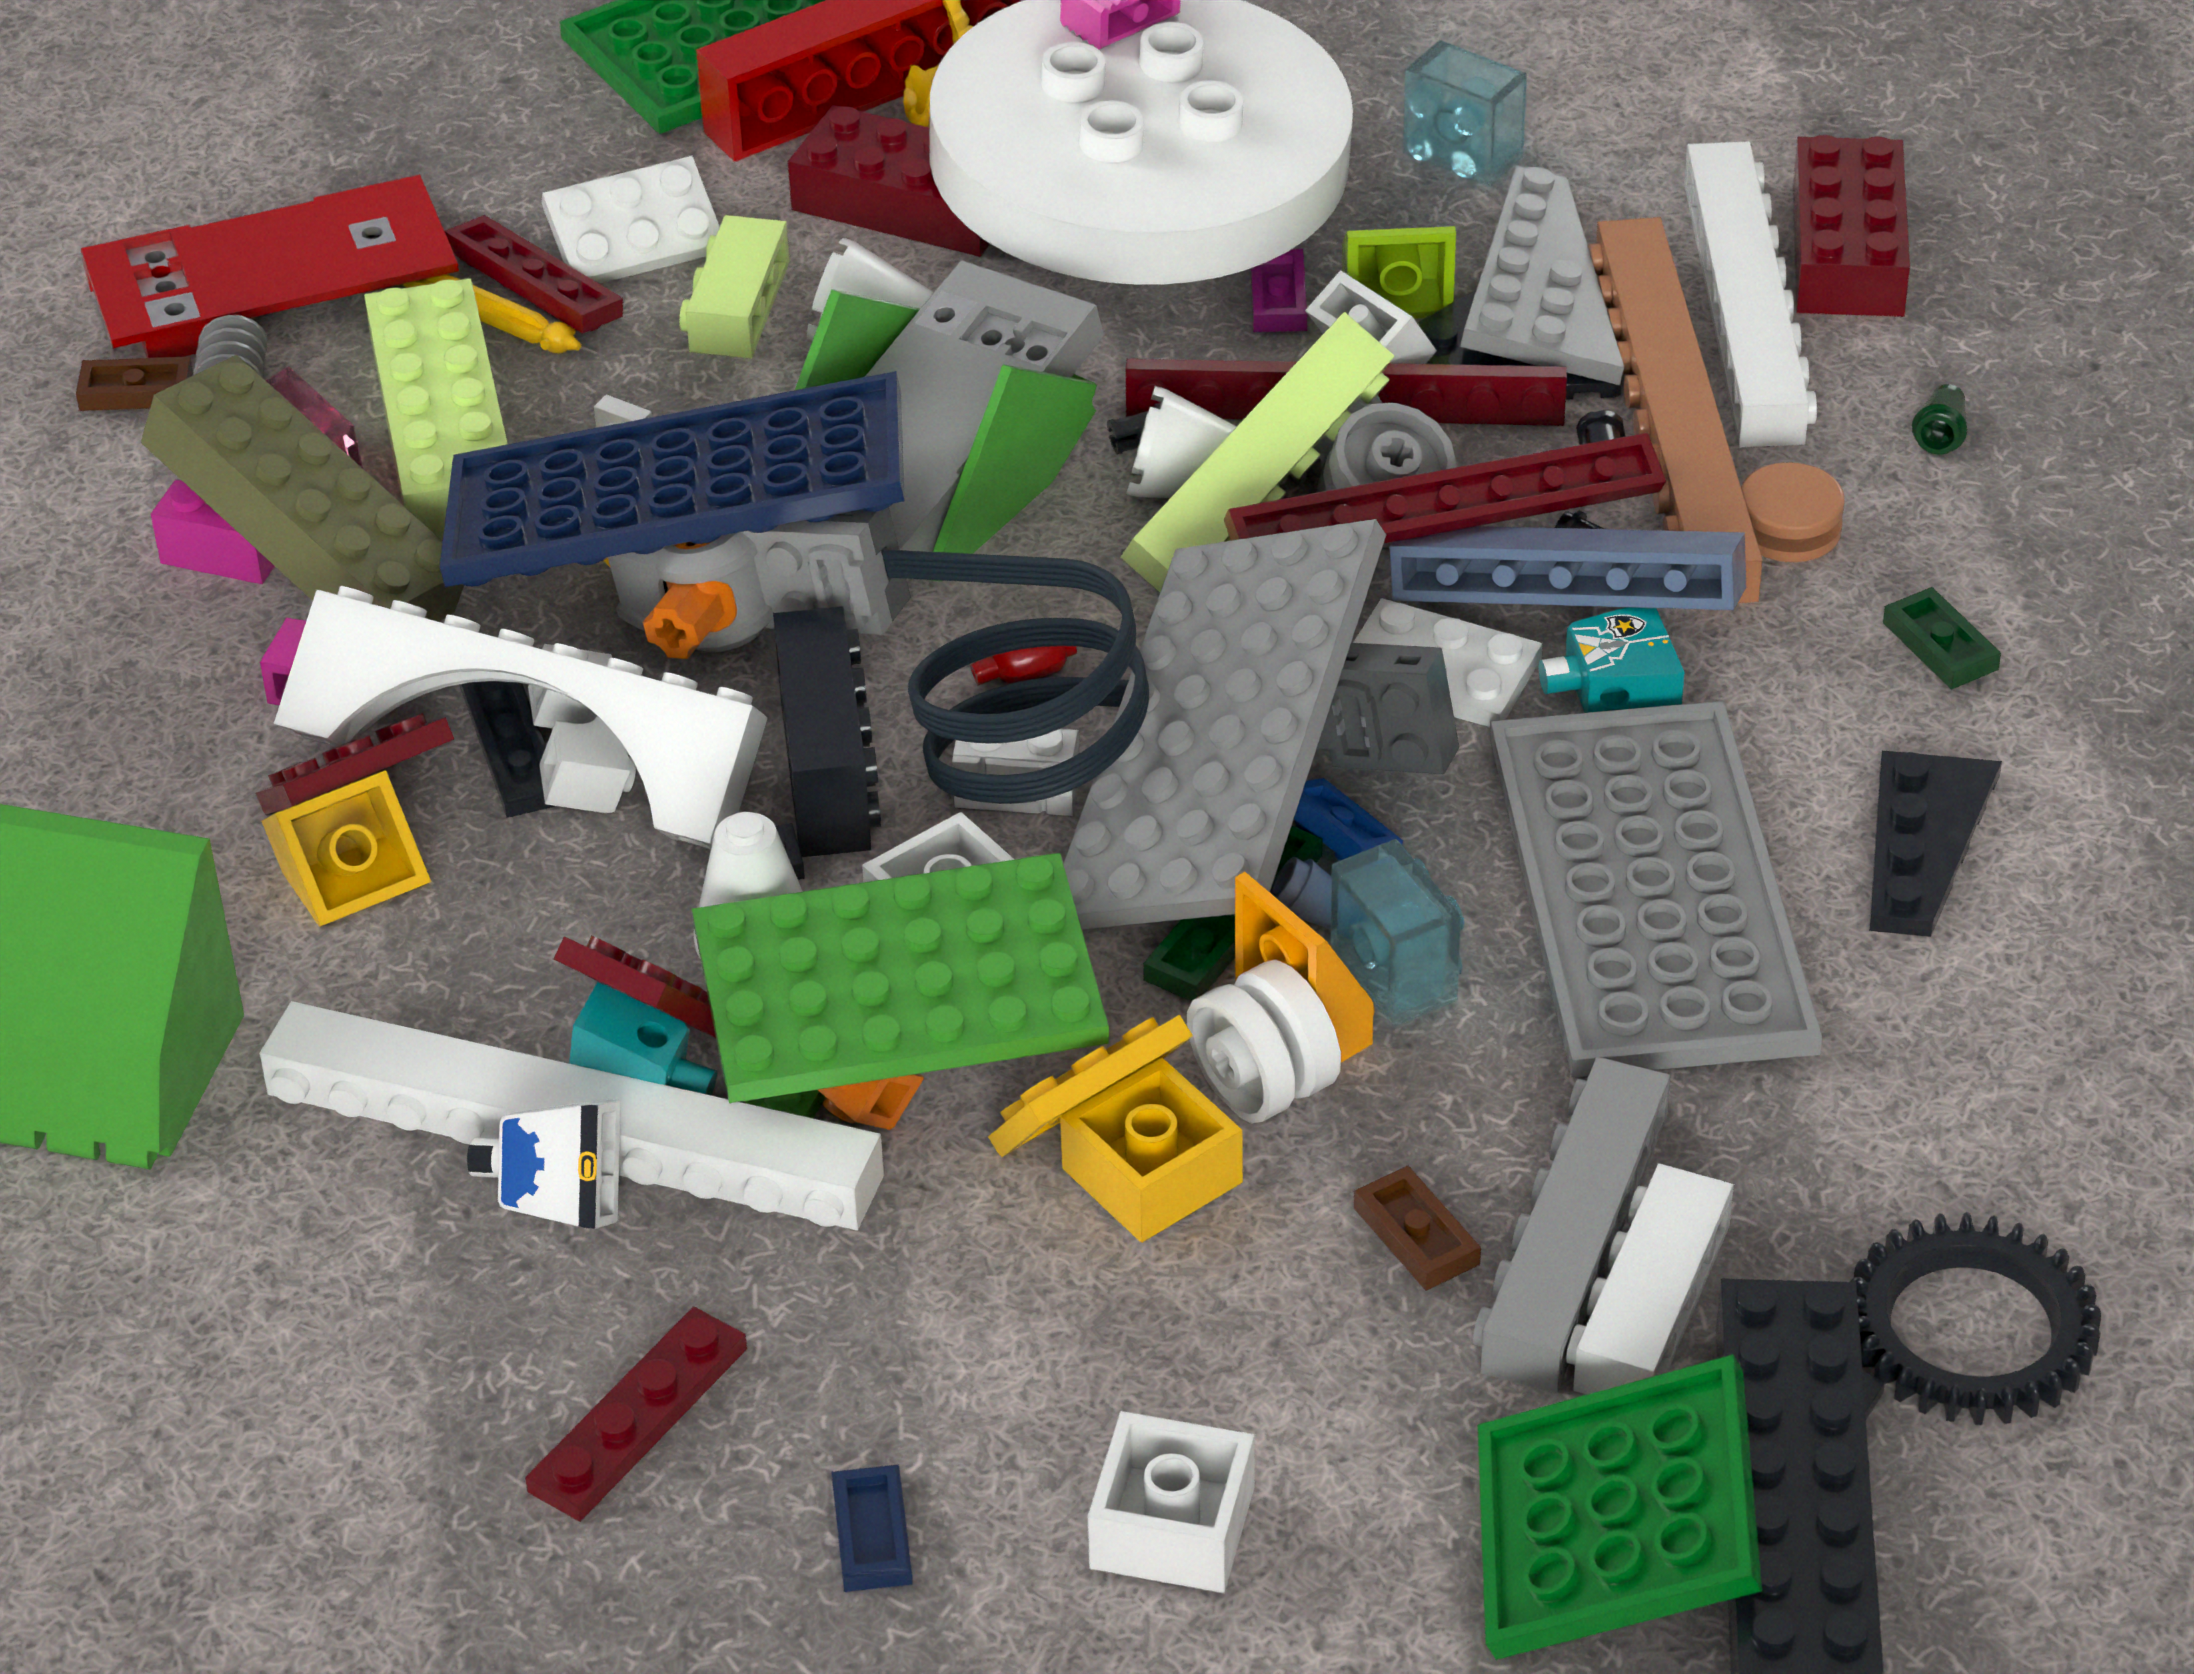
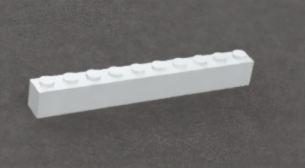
[260,1001,884,1230]

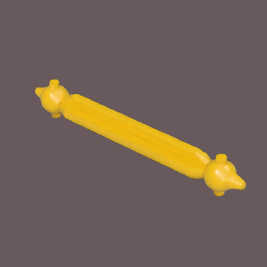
[403,274,581,354]

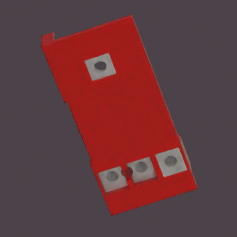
[81,174,459,358]

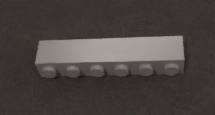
[1473,1057,1671,1393]

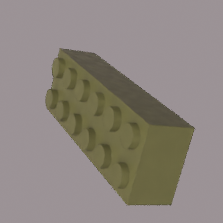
[140,354,464,622]

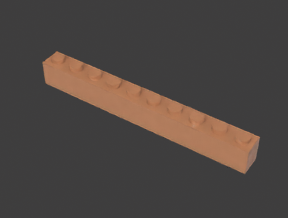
[1588,217,1763,603]

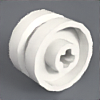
[1187,960,1341,1124]

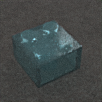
[1403,40,1527,187]
[1331,839,1464,1027]

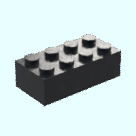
[773,606,881,857]

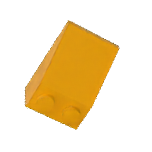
[1235,872,1375,1063]

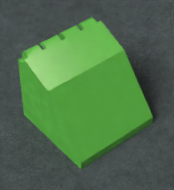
[795,289,1097,582]
[0,804,244,1170]

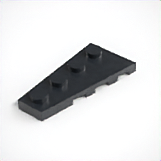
[1869,750,2002,937]

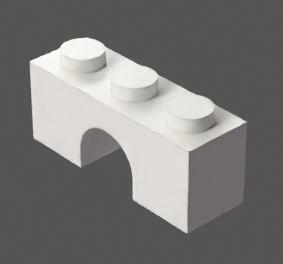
[528,644,636,813]

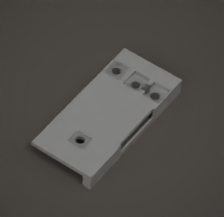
[865,260,1104,583]

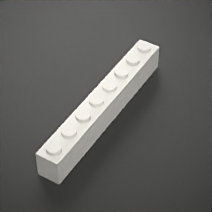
[1684,141,1817,447]

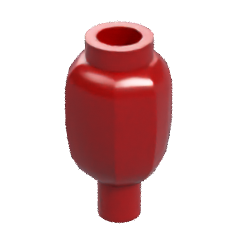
[970,646,1077,686]

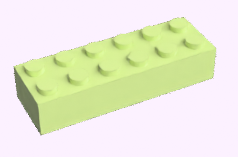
[364,278,508,540]

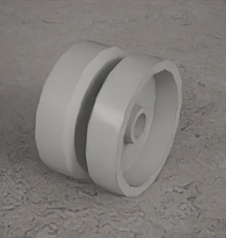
[1317,403,1457,549]

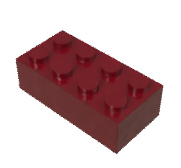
[788,105,990,257]
[1793,135,1910,317]

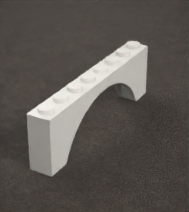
[274,586,768,849]

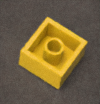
[1060,1057,1243,1243]

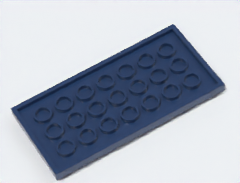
[439,371,905,587]

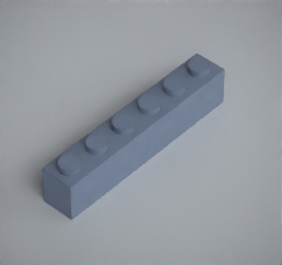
[1390,526,1746,610]

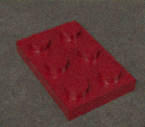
[256,713,454,815]
[553,935,716,1038]

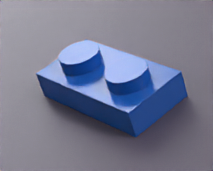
[1294,778,1403,869]

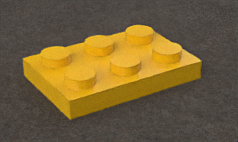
[988,1014,1193,1157]

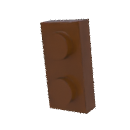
[76,357,193,411]
[1354,1165,1481,1291]

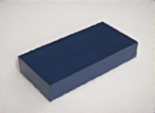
[831,1464,913,1592]

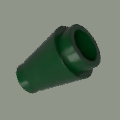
[1912,384,1967,455]

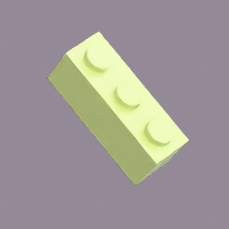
[680,215,790,358]

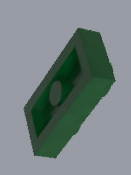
[1883,587,2001,690]

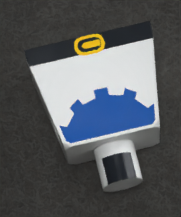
[467,1099,620,1229]

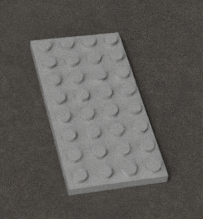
[1063,519,1386,930]
[1490,701,1822,1078]

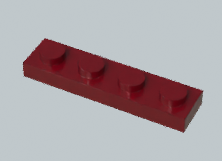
[445,215,623,334]
[525,1306,747,1522]

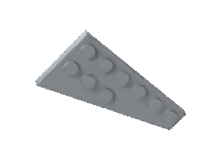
[1460,165,1624,385]

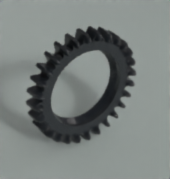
[1850,1212,2101,1425]

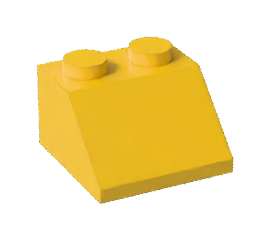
[261,770,431,927]

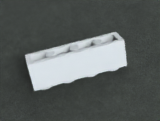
[1566,1163,1734,1395]

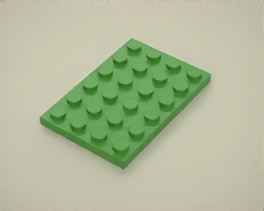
[692,853,1109,1103]

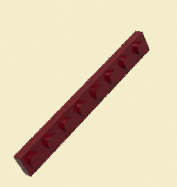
[1125,358,1567,426]
[1224,433,1667,544]

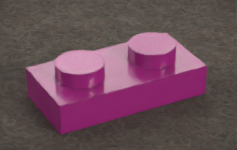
[1250,249,1307,332]

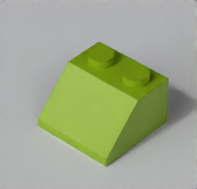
[1342,226,1456,319]

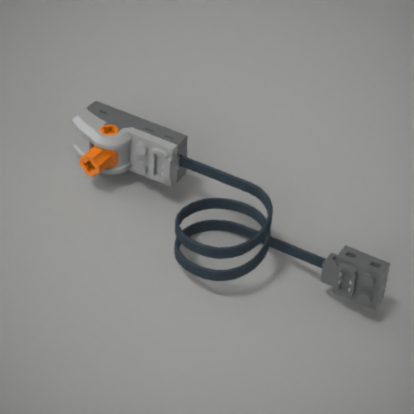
[607,507,1459,804]

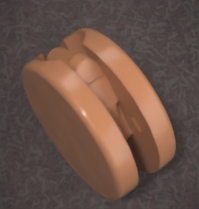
[1741,462,1845,562]

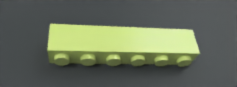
[1121,311,1395,592]

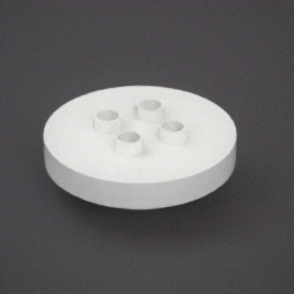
[929,0,1353,285]

